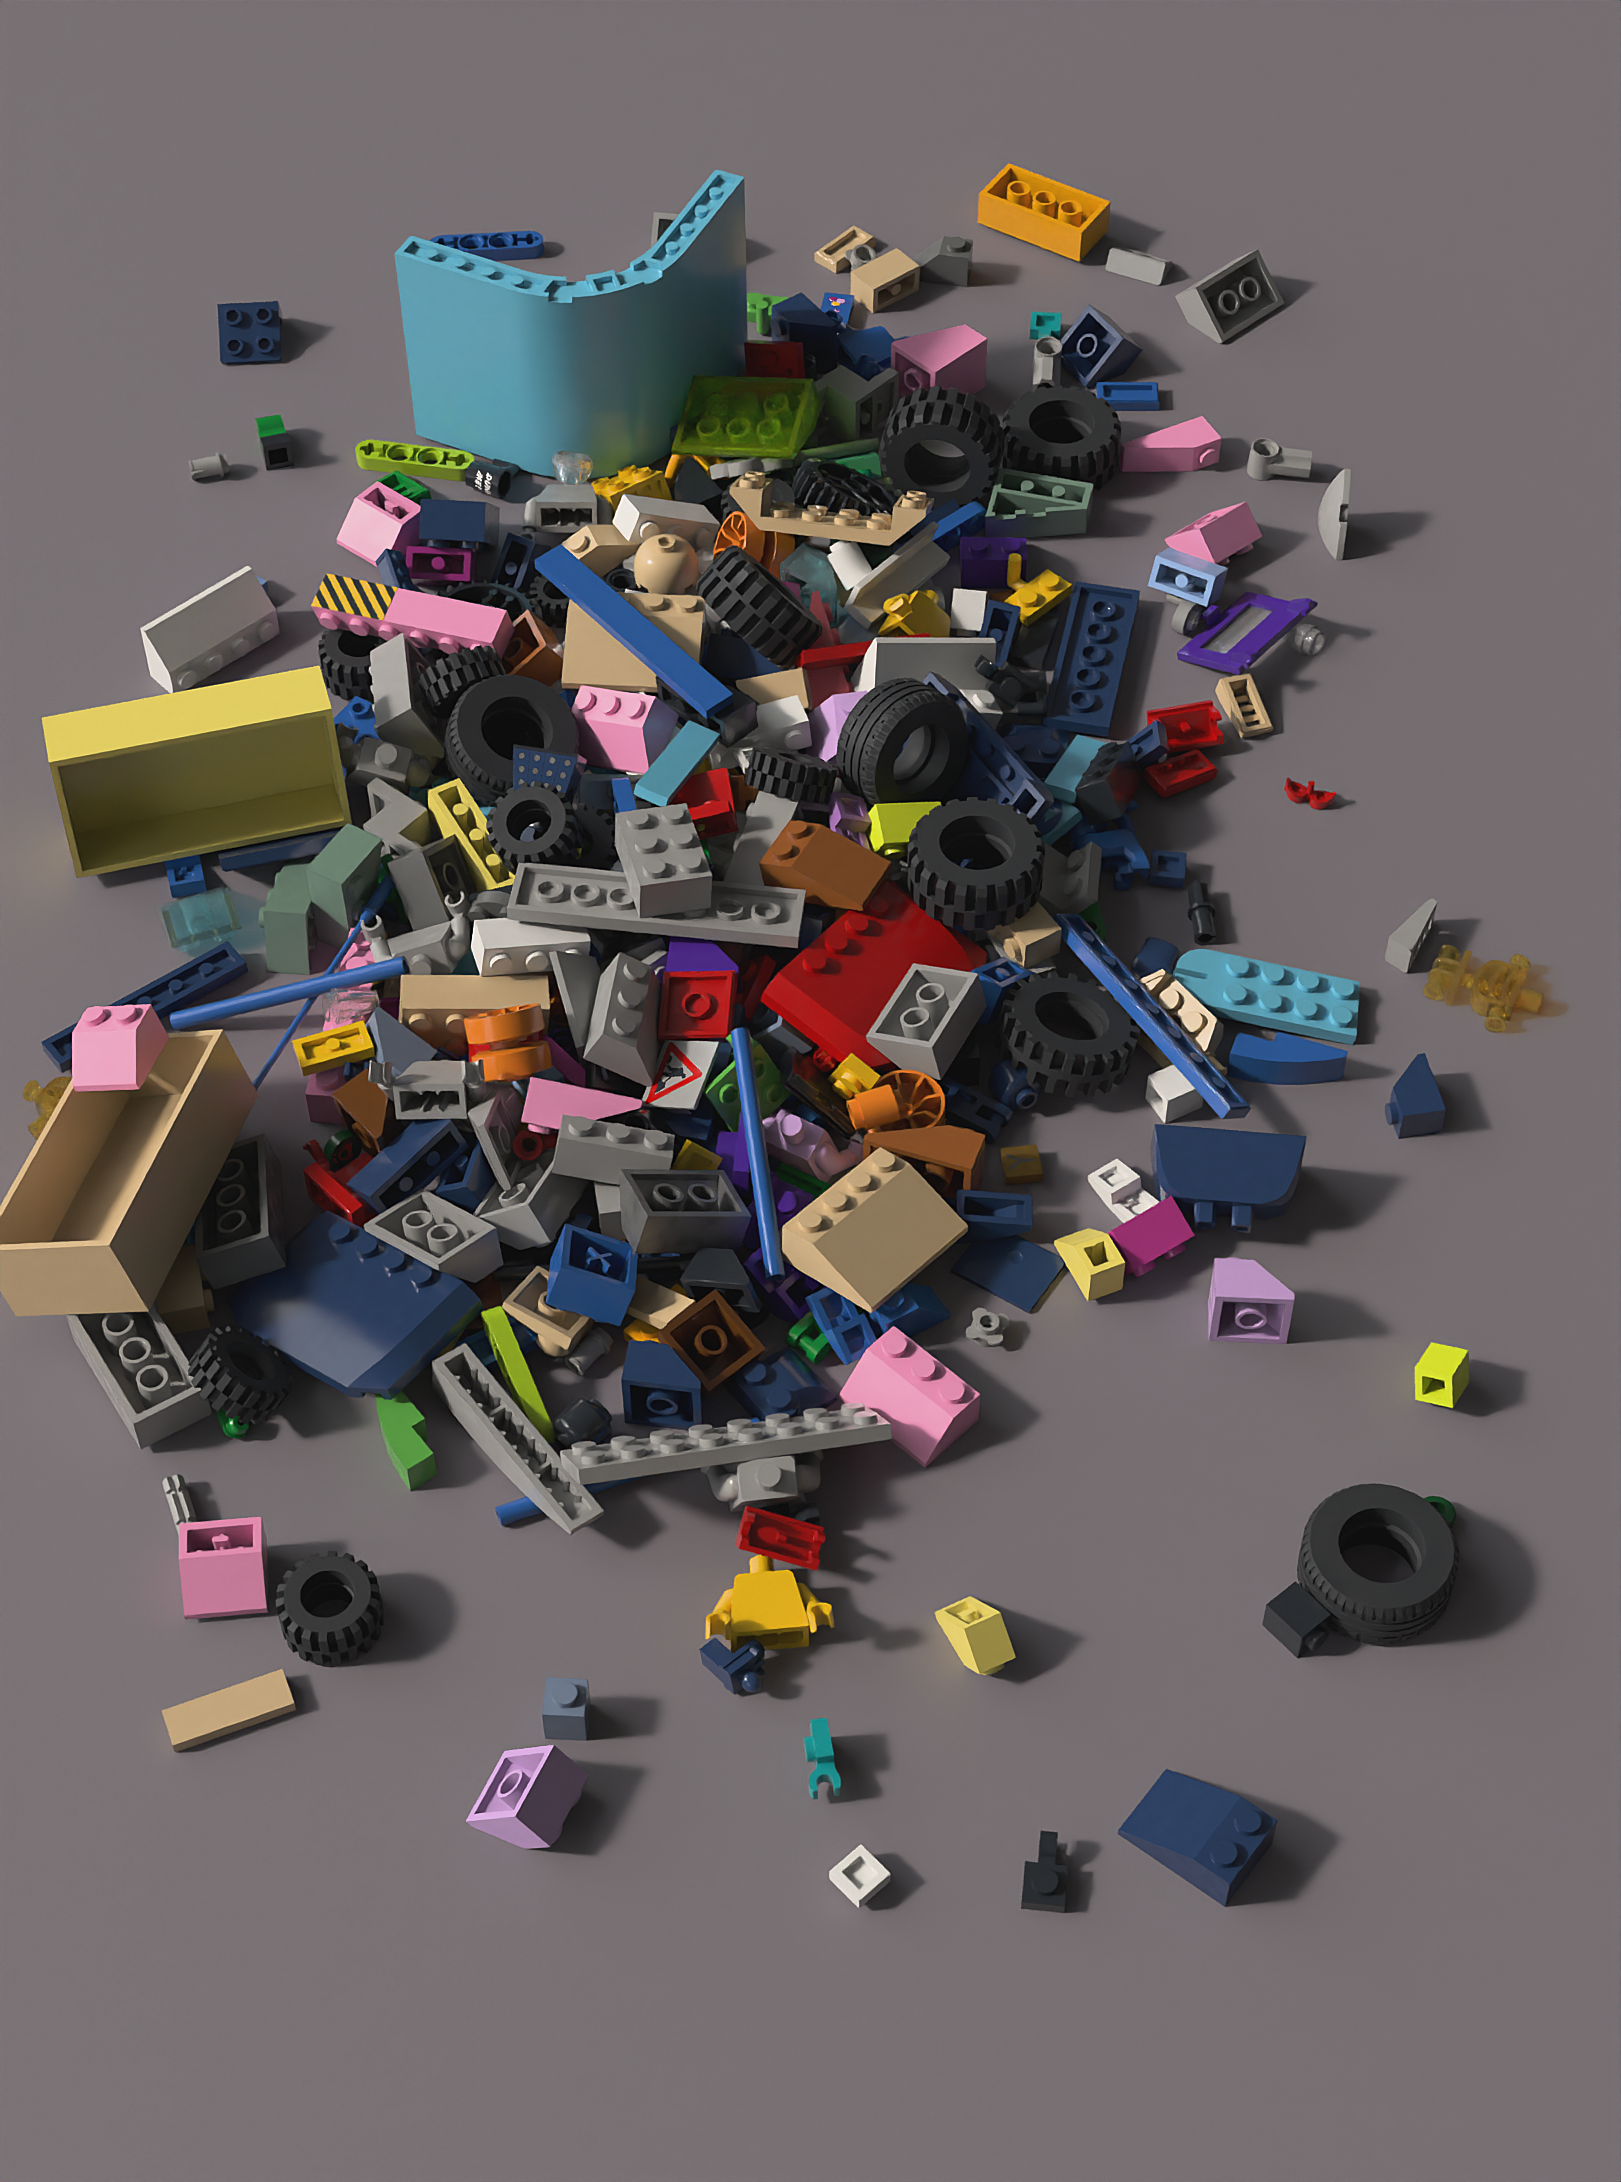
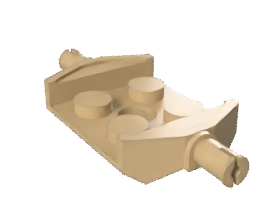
[1127,969,1227,1075]

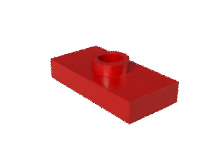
[1143,749,1218,798]

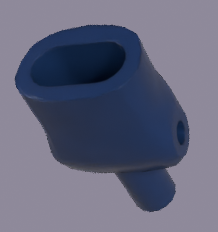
[1131,937,1180,980]

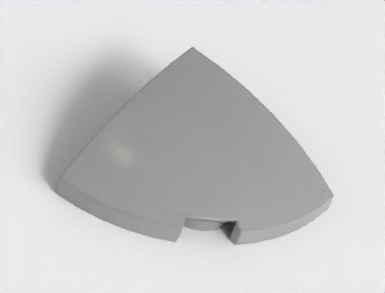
[1318,469,1351,560]

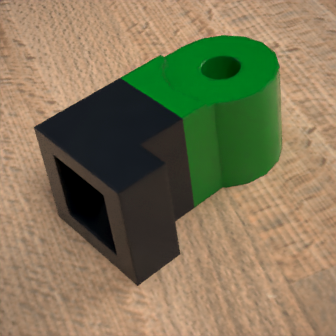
[255,414,294,470]

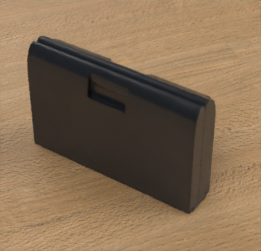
[780,1047,857,1140]

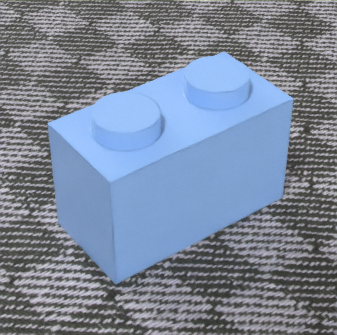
[1148,547,1228,607]

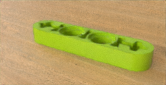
[355,440,475,481]
[481,1306,555,1444]

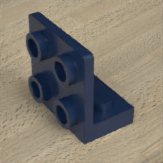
[217,301,283,365]

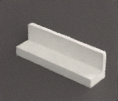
[843,521,950,630]

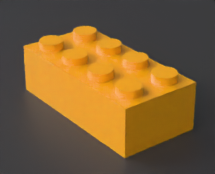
[978,163,1111,262]

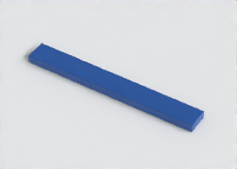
[534,544,733,719]
[1053,914,1252,1119]

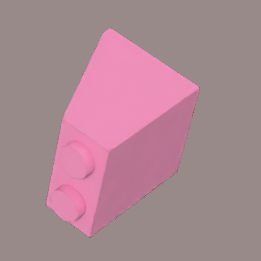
[891,324,987,399]

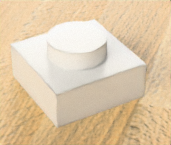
[829,1844,891,1908]

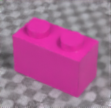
[1107,1196,1195,1278]

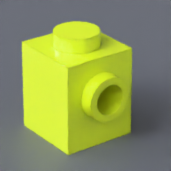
[1415,1342,1469,1408]

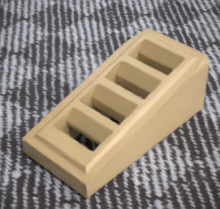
[1215,673,1274,738]

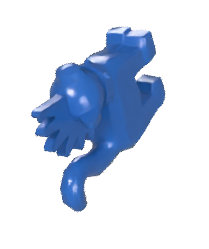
[1062,800,1150,890]

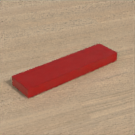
[793,632,930,670]

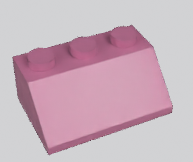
[571,686,679,775]
[839,1326,980,1468]

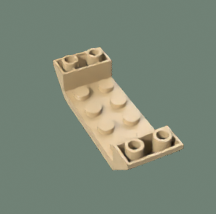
[730,471,934,546]

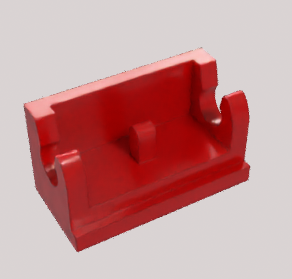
[1147,700,1224,754]
[735,1505,826,1571]

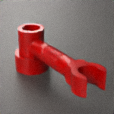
[513,1122,611,1161]

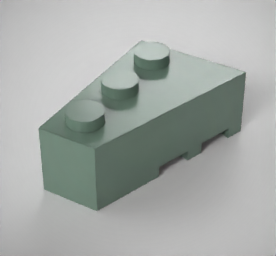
[985,468,1093,538]
[306,823,383,950]
[259,859,318,975]

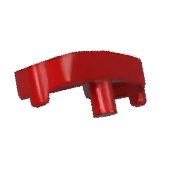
[302,1139,331,1172]

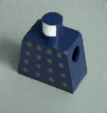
[513,744,587,830]

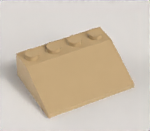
[561,592,706,692]
[782,1147,968,1313]

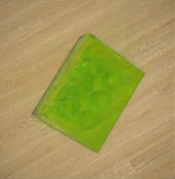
[671,375,822,459]

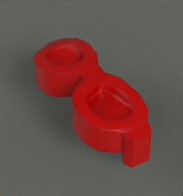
[1284,778,1336,809]

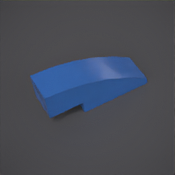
[1227,1031,1348,1085]

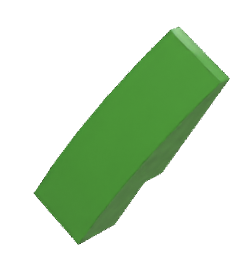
[375,1391,437,1491]

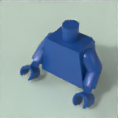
[825,309,909,382]

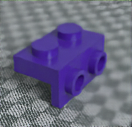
[716,1110,752,1199]

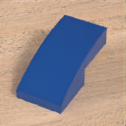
[165,855,207,898]
[805,1287,877,1365]

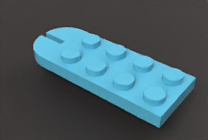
[1173,949,1360,1045]

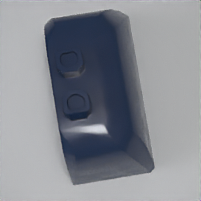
[1150,1124,1307,1233]

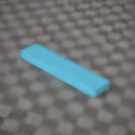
[633,720,720,807]
[1044,734,1107,803]

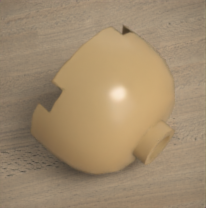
[634,534,699,595]

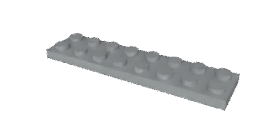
[507,862,806,948]
[560,1403,892,1485]

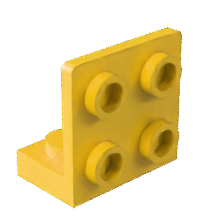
[591,465,673,519]

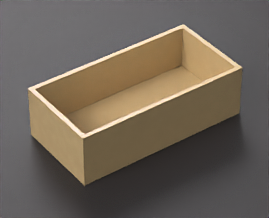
[0,1029,258,1316]

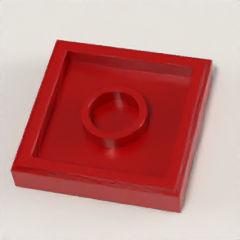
[657,970,738,1044]

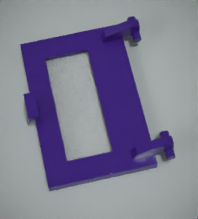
[1177,591,1318,675]

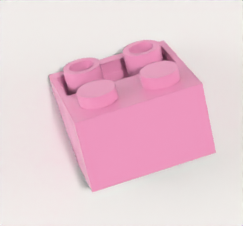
[337,481,423,567]
[179,1517,268,1620]

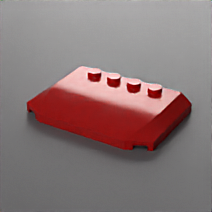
[760,879,987,1071]

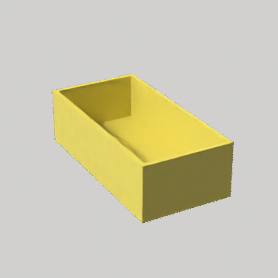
[42,666,352,878]

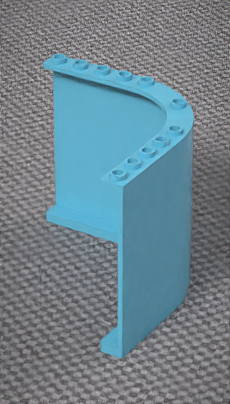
[394,170,748,479]

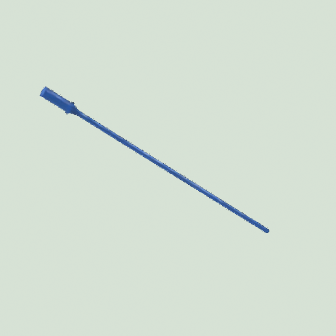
[252,875,395,1091]

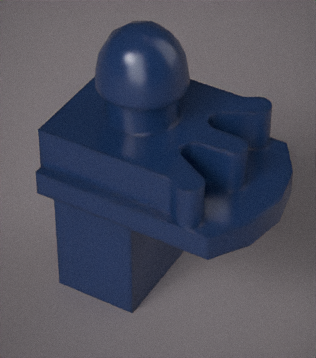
[699,1638,765,1695]

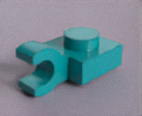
[1029,311,1061,341]
[803,1717,841,1800]

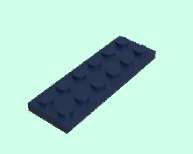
[1042,581,1140,737]

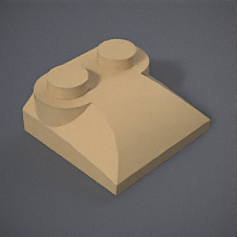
[502,1266,595,1357]

